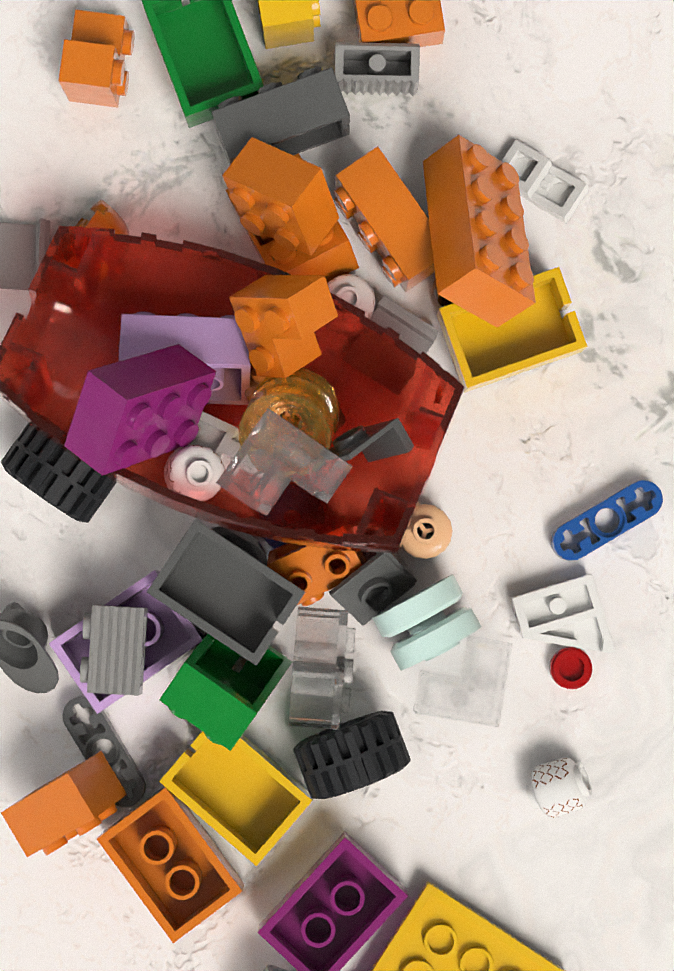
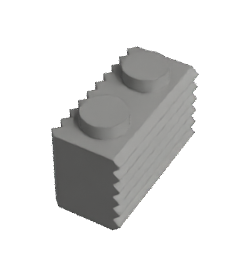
[335,42,420,96]
[80,605,148,696]

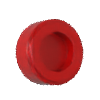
[549,647,593,689]

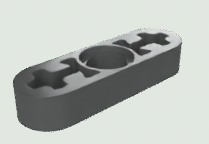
[62,696,146,807]

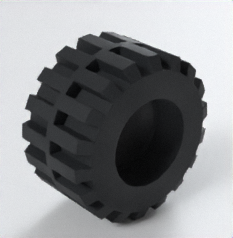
[1,420,117,523]
[293,711,411,799]

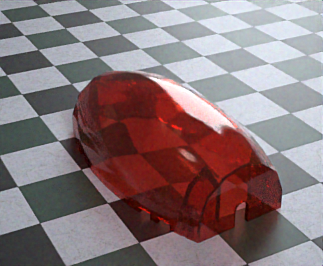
[0,226,465,553]

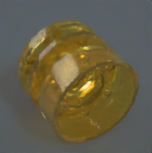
[239,368,339,479]

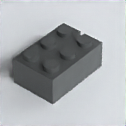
[212,67,350,166]
[147,519,305,666]

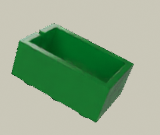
[141,0,264,128]
[159,634,293,751]

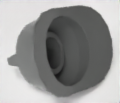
[0,602,59,693]

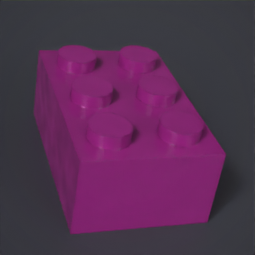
[64,344,216,476]
[257,831,408,971]

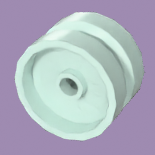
[372,574,482,671]

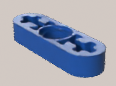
[551,480,663,561]

